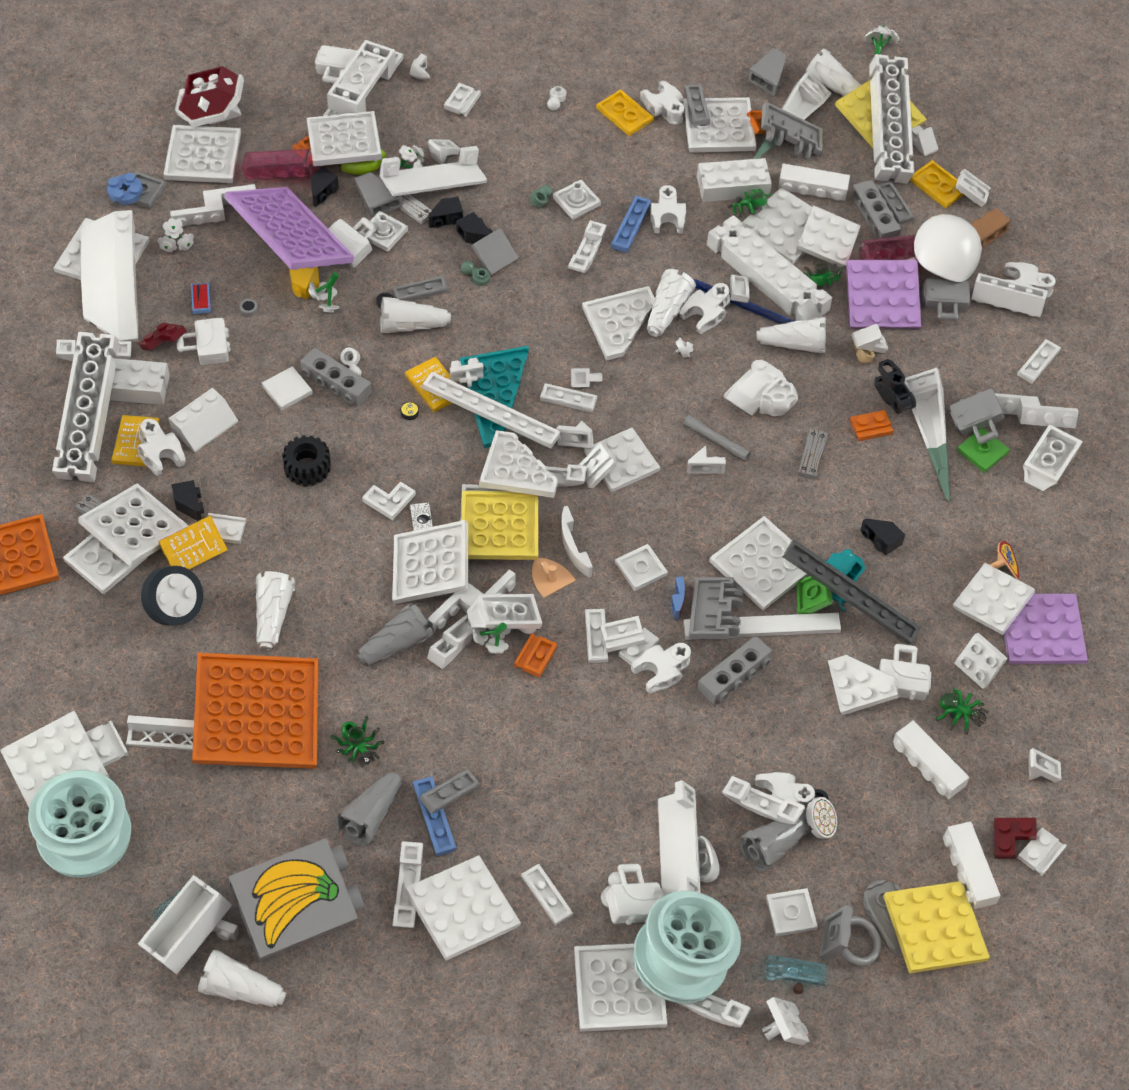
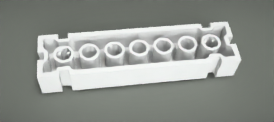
[869,54,914,184]
[707,215,832,321]
[52,332,120,482]

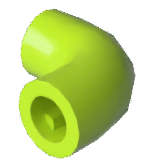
[341,149,387,176]

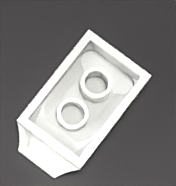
[724,360,786,416]
[1023,424,1083,491]
[467,594,542,634]

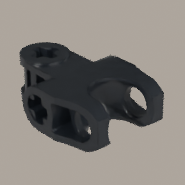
[874,359,916,414]

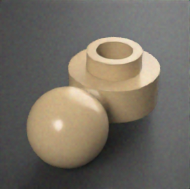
[853,342,875,364]

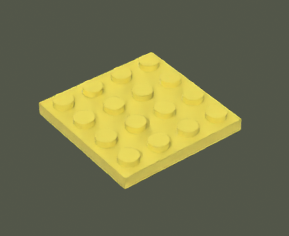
[835,79,927,148]
[462,491,538,560]
[883,881,990,974]

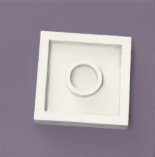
[262,366,313,411]
[615,544,668,591]
[766,888,818,936]

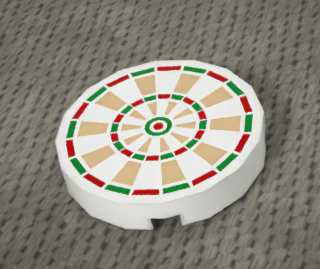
[806,797,837,839]

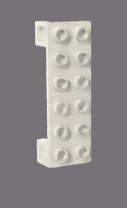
[380,146,487,196]
[658,780,700,896]

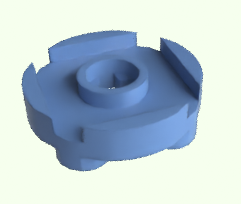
[107,173,143,205]

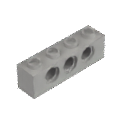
[851,180,901,245]
[300,347,372,407]
[697,635,772,705]

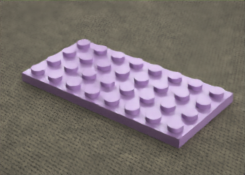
[225,187,354,270]

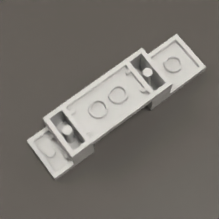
[323,40,403,116]

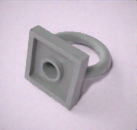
[819,905,881,966]

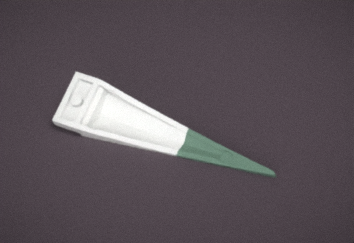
[754,71,832,159]
[905,368,950,502]

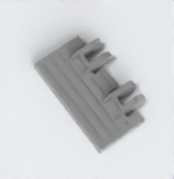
[761,102,822,160]
[689,577,743,639]

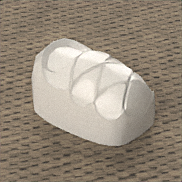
[698,836,720,883]

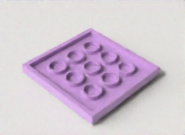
[846,260,921,329]
[1004,594,1088,664]

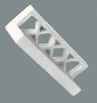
[126,715,194,751]

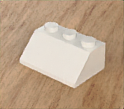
[169,388,238,453]

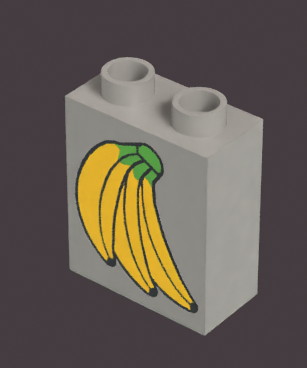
[228,838,364,962]

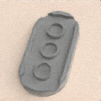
[863,880,903,957]

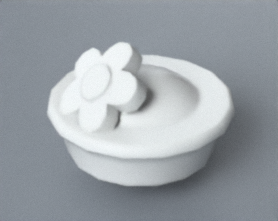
[675,337,693,358]

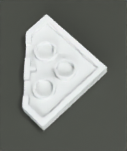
[828,655,900,715]

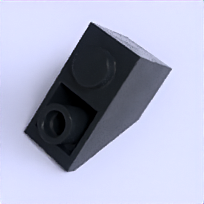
[311,166,339,207]
[428,196,463,228]
[456,212,493,244]
[171,480,204,521]
[861,518,905,556]

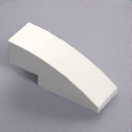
[427,614,475,669]

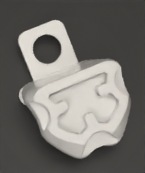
[759,376,798,416]

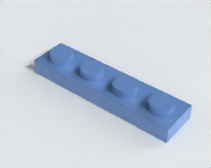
[611,195,652,253]
[413,776,456,857]

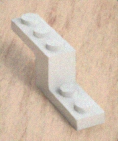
[170,184,256,227]
[995,393,1079,428]
[427,569,516,633]

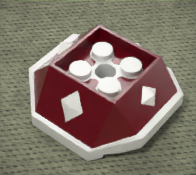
[175,66,244,127]

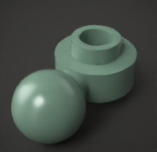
[530,185,552,208]
[461,261,490,286]

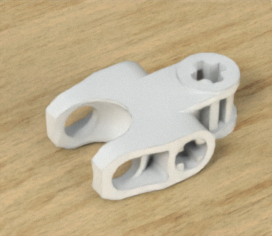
[640,81,684,125]
[650,185,686,234]
[1003,262,1056,298]
[679,283,731,334]
[137,419,186,476]
[631,643,691,694]
[755,772,815,810]

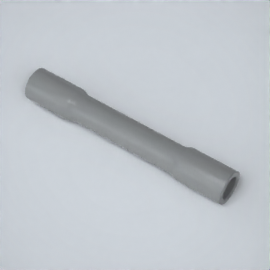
[683,415,751,461]

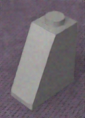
[748,48,787,96]
[355,172,403,218]

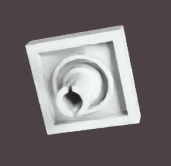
[553,180,601,220]
[359,211,408,252]
[954,633,1008,689]
[763,997,810,1045]

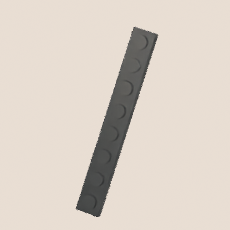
[782,540,921,645]

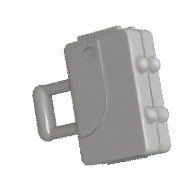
[922,278,970,321]
[950,389,1004,444]

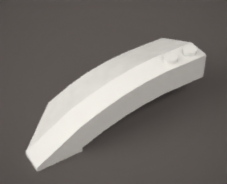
[81,210,138,342]

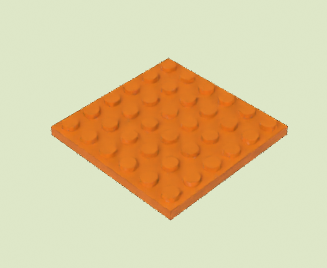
[192,652,318,769]

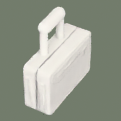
[315,45,358,84]
[329,217,377,268]
[176,318,231,365]
[878,644,931,700]
[606,864,663,925]

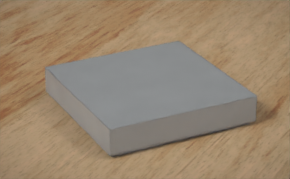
[123,171,167,209]
[471,228,518,275]

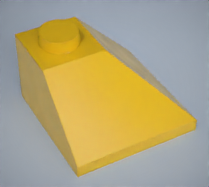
[289,266,320,300]

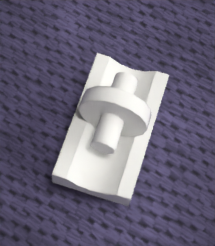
[450,358,483,387]

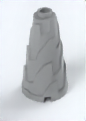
[357,602,434,666]
[335,772,402,847]
[739,810,812,872]

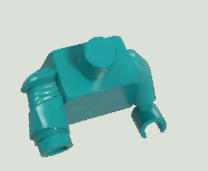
[823,549,866,612]

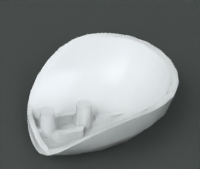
[914,214,982,282]

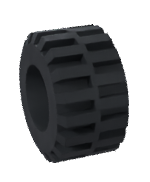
[282,435,331,486]

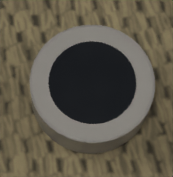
[239,299,258,317]

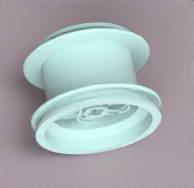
[28,770,131,878]
[633,891,741,1003]

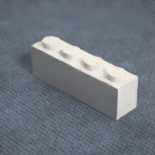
[778,164,850,201]
[971,273,1048,317]
[893,721,970,799]
[943,821,1000,909]

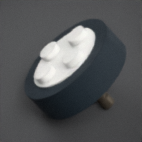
[141,566,203,626]

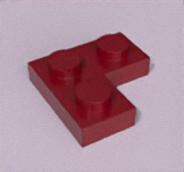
[139,323,187,351]
[994,817,1037,859]

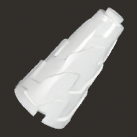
[806,49,861,96]
[647,269,696,337]
[380,297,451,333]
[757,317,826,353]
[255,571,295,651]
[198,949,286,1007]

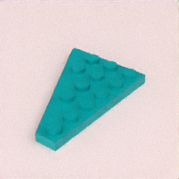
[459,346,529,448]

